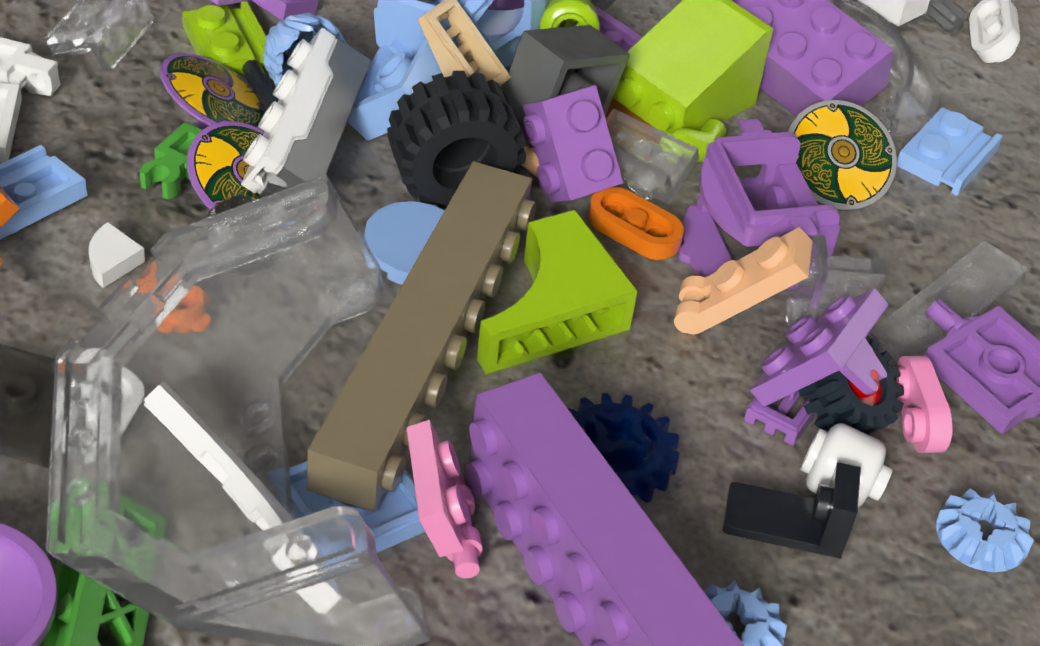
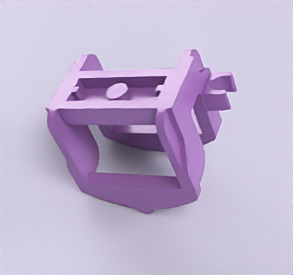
[678,119,840,290]

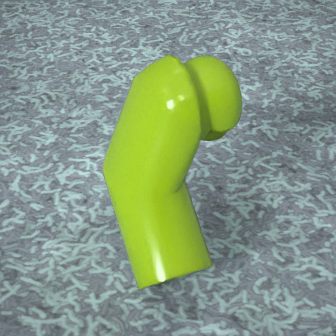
[661,119,727,163]

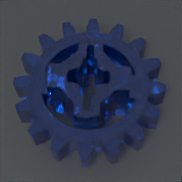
[567,393,680,503]

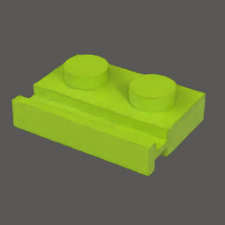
[182,1,266,76]

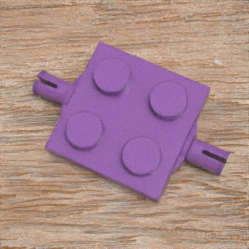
[924,298,1040,434]

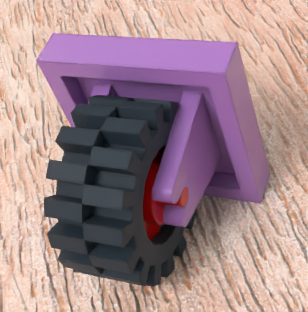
[750,288,904,435]

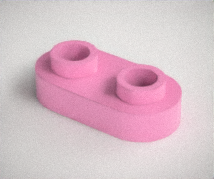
[891,356,952,453]

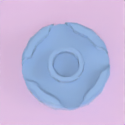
[362,201,445,285]

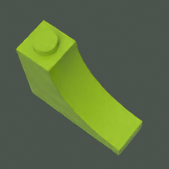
[476,210,637,375]

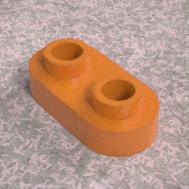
[588,187,684,260]

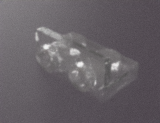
[44,0,154,71]

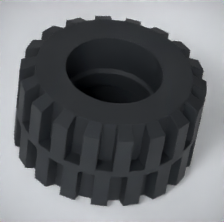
[387,71,527,210]

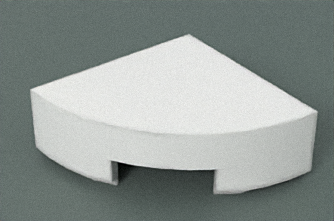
[89,222,145,288]

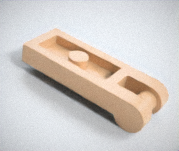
[674,227,813,335]

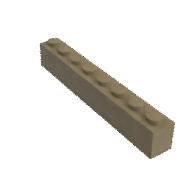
[307,161,536,512]

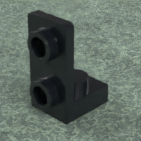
[722,462,861,559]

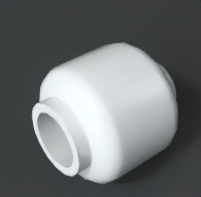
[800,423,893,508]

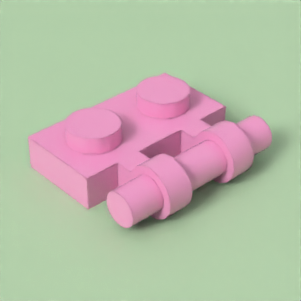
[406,420,483,579]

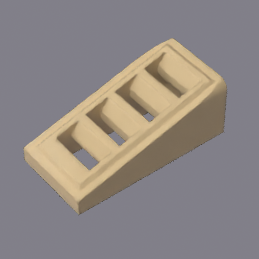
[417,0,511,86]

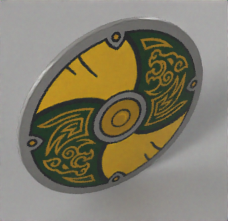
[787,100,897,211]

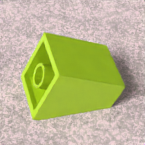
[613,0,774,135]

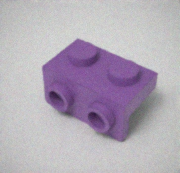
[523,85,623,202]

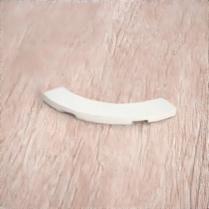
[144,381,341,608]

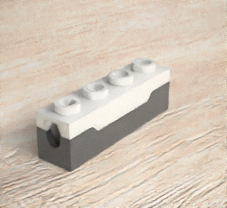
[241,28,372,218]

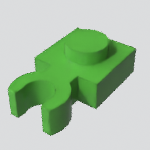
[140,122,202,200]

